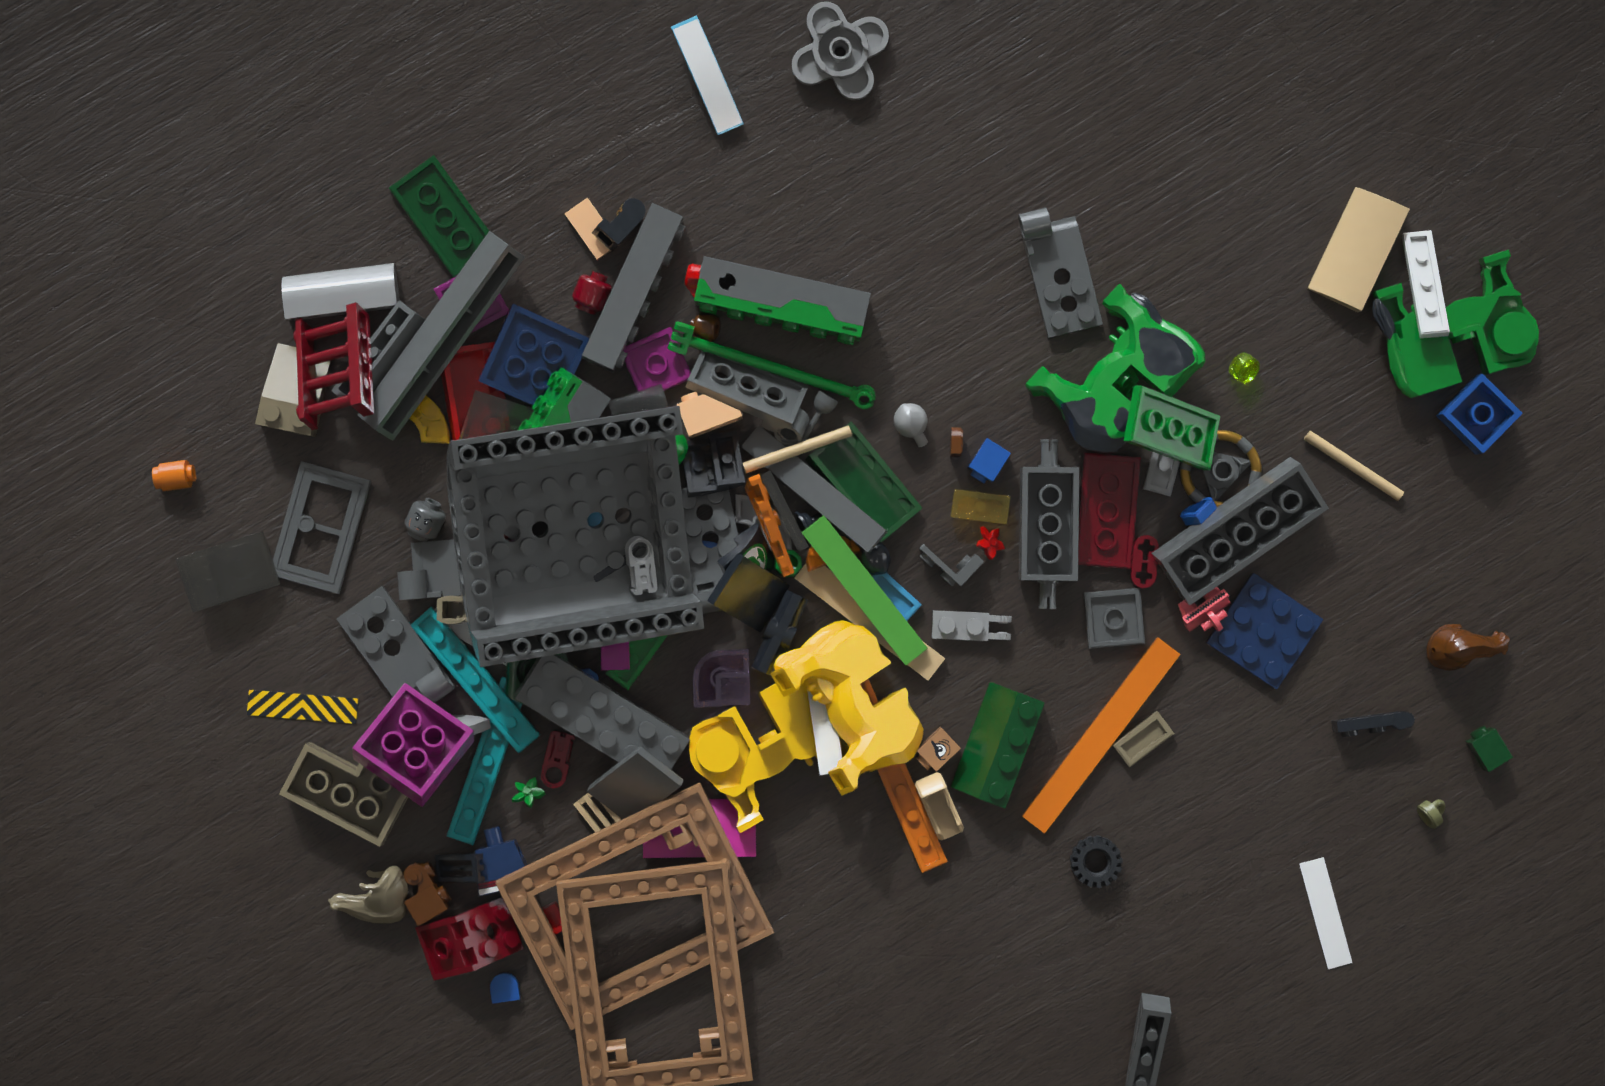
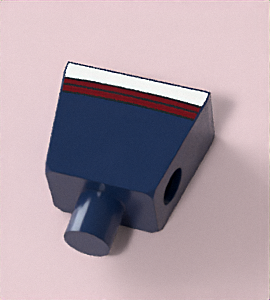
[475,826,527,896]

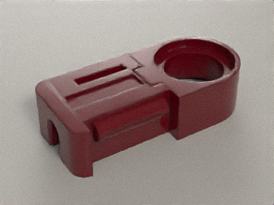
[541,730,576,788]

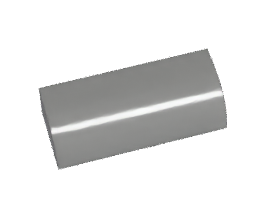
[282,263,400,321]

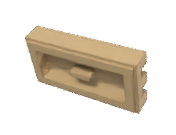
[573,793,622,832]

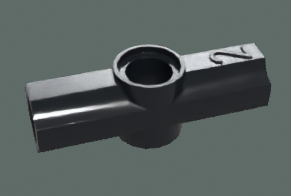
[751,590,808,676]

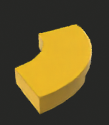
[409,396,450,444]

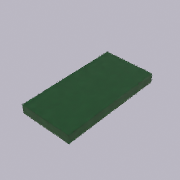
[389,155,489,277]

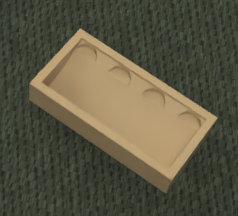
[1307,187,1410,313]

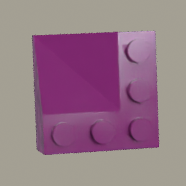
[352,683,474,807]

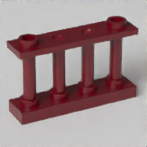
[293,302,374,430]

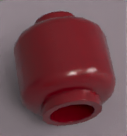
[572,271,613,315]

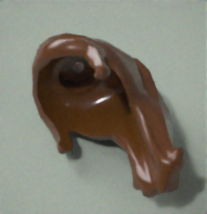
[1426,624,1510,671]

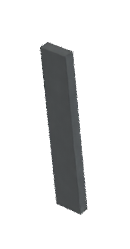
[741,425,888,553]

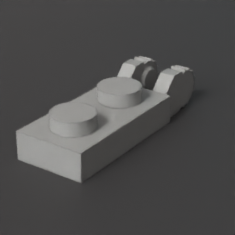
[932,610,1012,641]

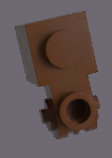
[404,861,451,926]

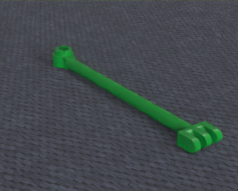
[667,322,876,409]

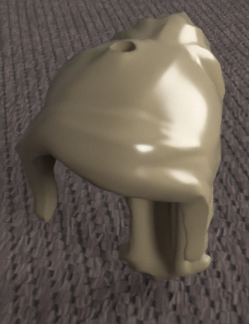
[328,866,408,923]

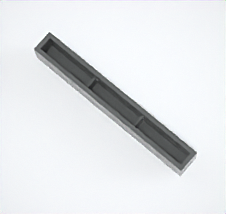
[357,231,525,441]

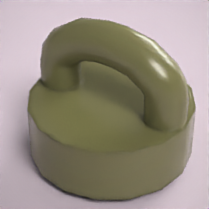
[1417,799,1446,829]

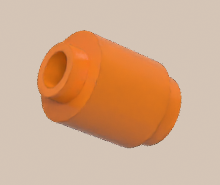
[152,460,196,491]

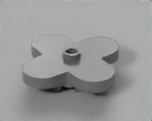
[792,2,889,100]

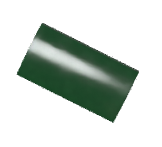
[805,421,922,543]

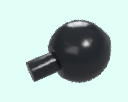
[853,540,891,575]

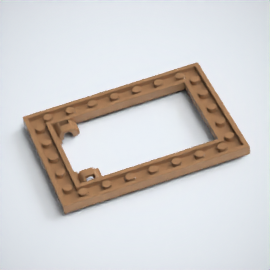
[495,782,774,1030]
[556,860,753,1086]

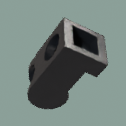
[592,198,646,252]

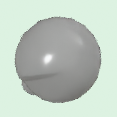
[893,403,928,447]

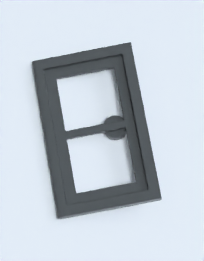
[269,461,371,594]

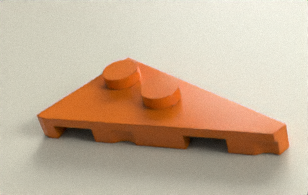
[745,474,794,577]

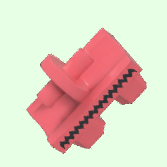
[1178,587,1231,632]

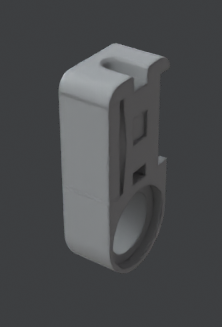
[625,536,658,595]

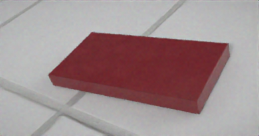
[1078,453,1141,569]

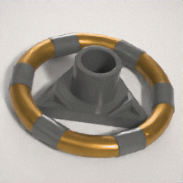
[1180,430,1262,507]

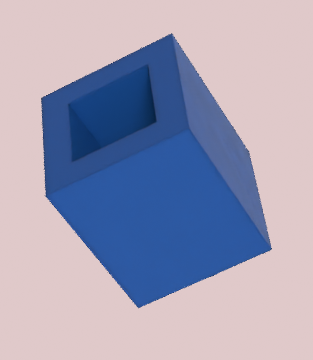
[968,438,1011,484]

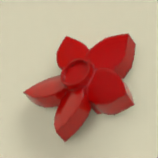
[976,526,1005,560]

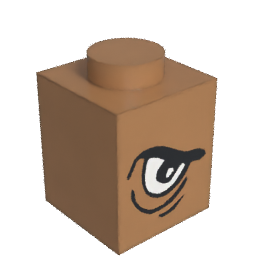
[916,727,961,772]

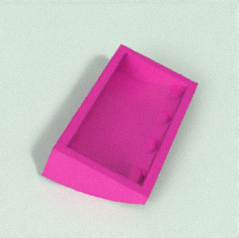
[643,799,756,858]

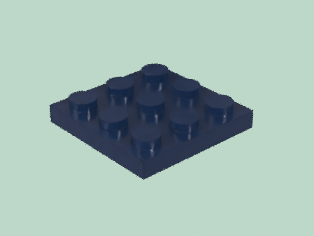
[478,304,590,405]
[1205,573,1324,690]

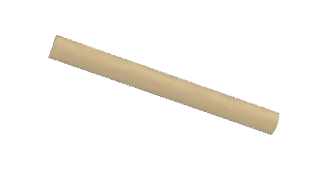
[742,425,852,473]
[1304,431,1404,501]

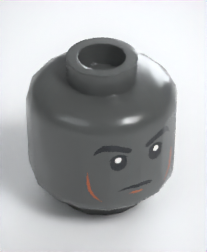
[404,498,446,542]

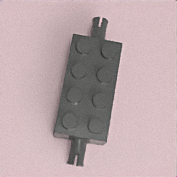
[1019,439,1079,609]

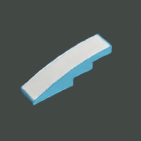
[671,15,744,135]

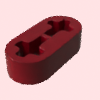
[1130,535,1159,588]

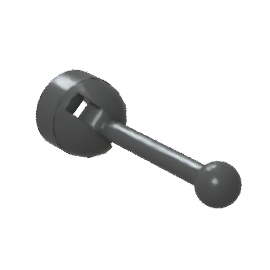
[801,390,838,442]

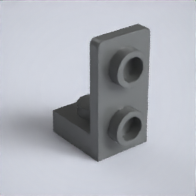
[919,544,984,587]

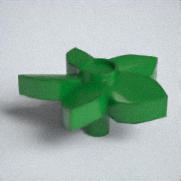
[512,777,545,808]

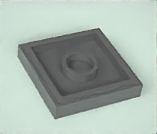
[1083,588,1145,649]

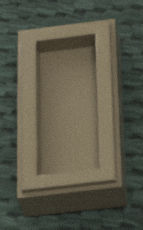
[1112,711,1174,767]

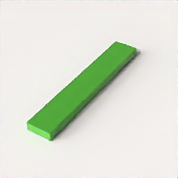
[801,515,928,665]

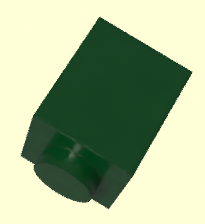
[1465,726,1513,772]

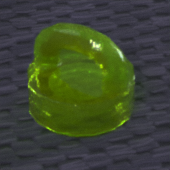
[1229,353,1260,383]

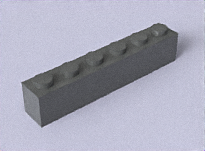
[582,203,686,373]

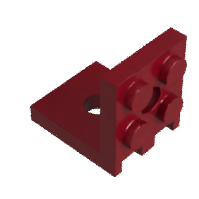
[415,897,524,981]

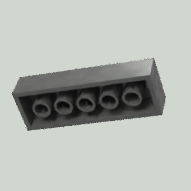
[1151,457,1329,605]
[514,654,690,770]

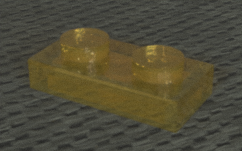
[950,489,1010,525]

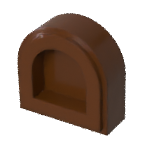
[950,427,963,457]

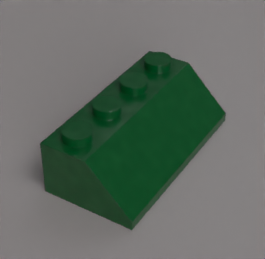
[950,682,1045,808]

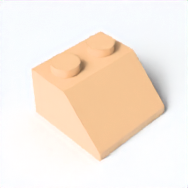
[677,392,743,439]

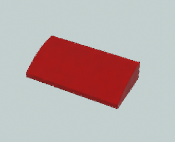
[441,342,511,441]

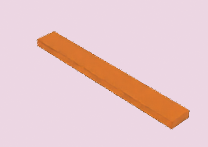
[1022,637,1181,834]
[860,679,948,873]

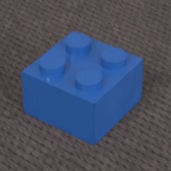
[1436,374,1522,455]

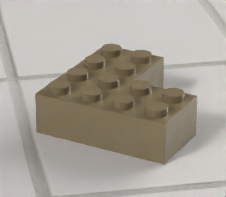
[279,742,408,847]

